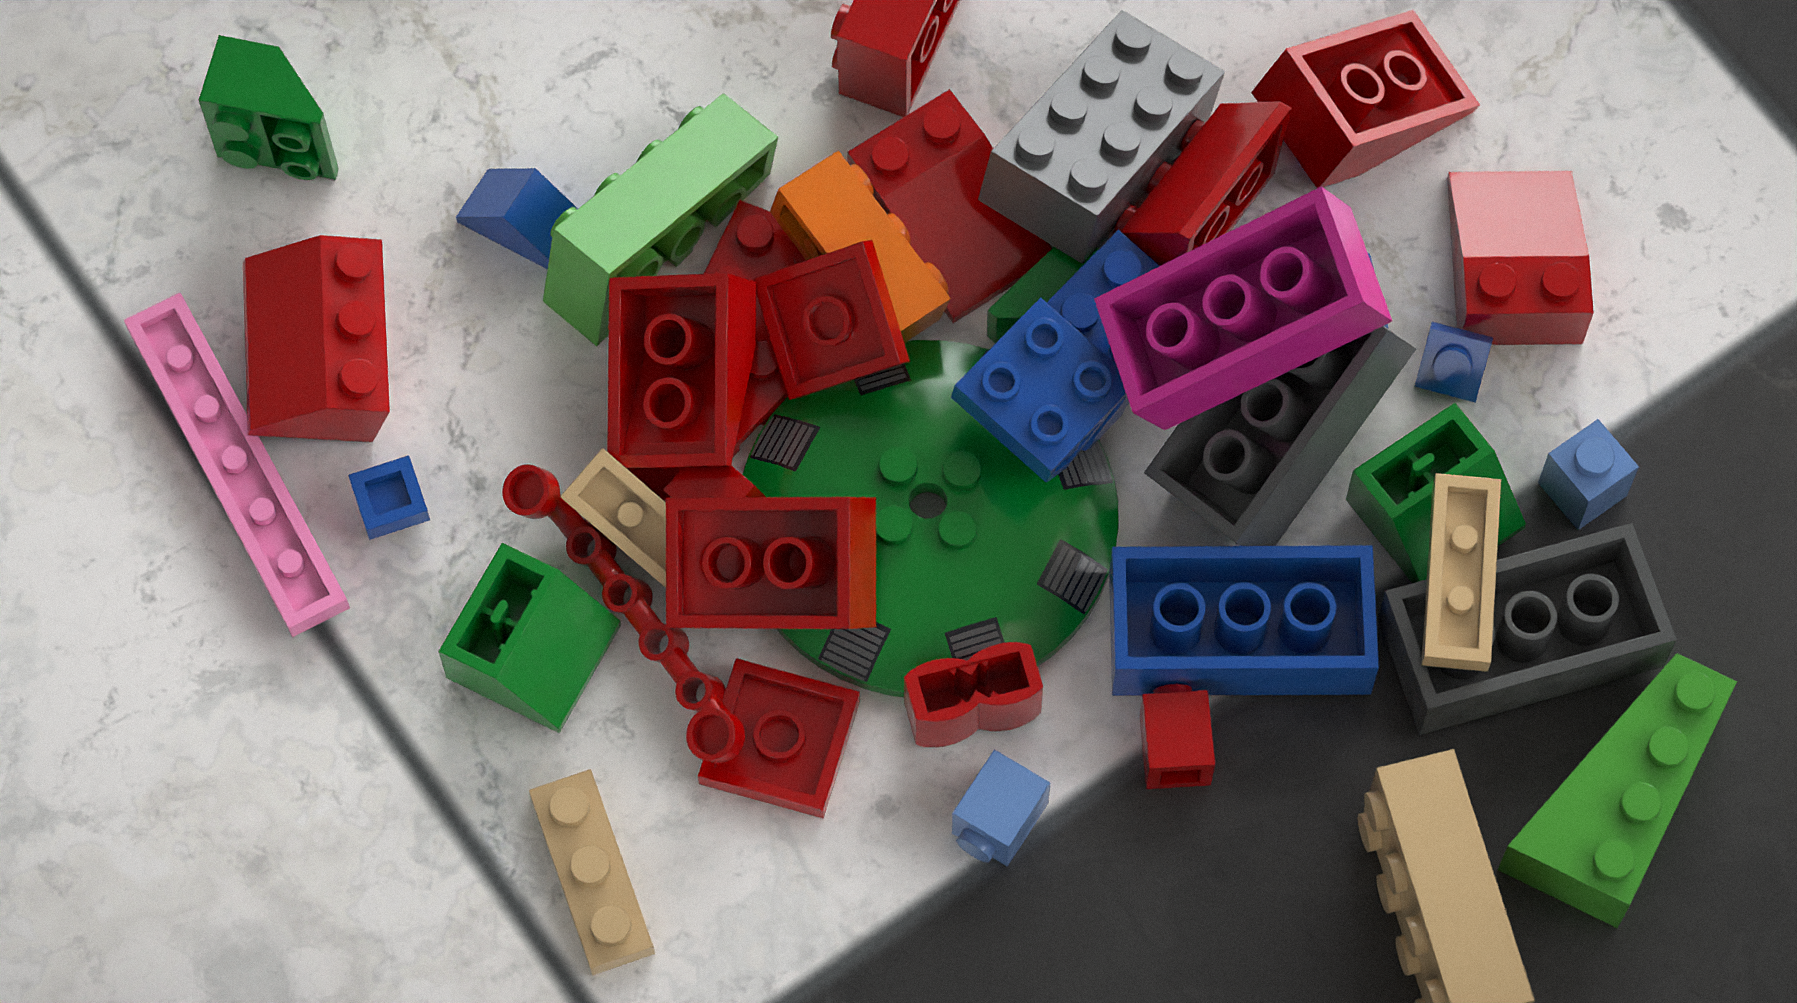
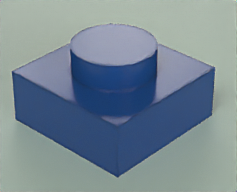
[1414,322,1493,403]
[348,455,430,540]

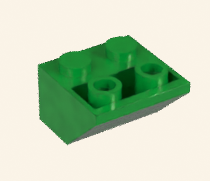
[198,35,339,180]
[1346,403,1526,583]
[438,543,621,733]

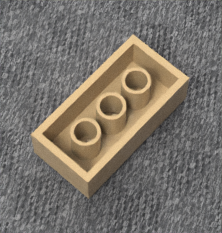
[1358,749,1534,1003]

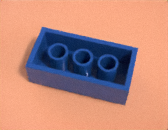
[1109,545,1379,696]

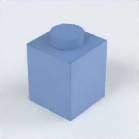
[1538,419,1639,530]
[952,749,1050,867]

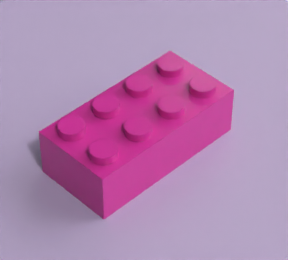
[1094,186,1393,430]

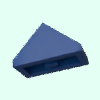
[456,168,578,269]

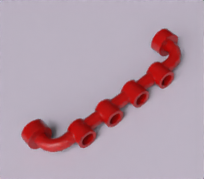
[502,464,745,763]

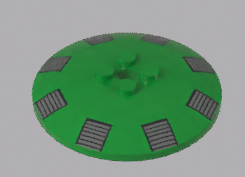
[742,340,1119,697]

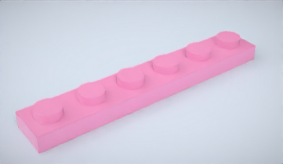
[124,293,350,638]

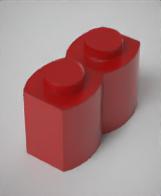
[904,642,1043,747]

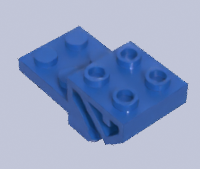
[951,230,1159,483]

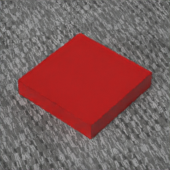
[752,240,910,400]
[698,658,860,819]

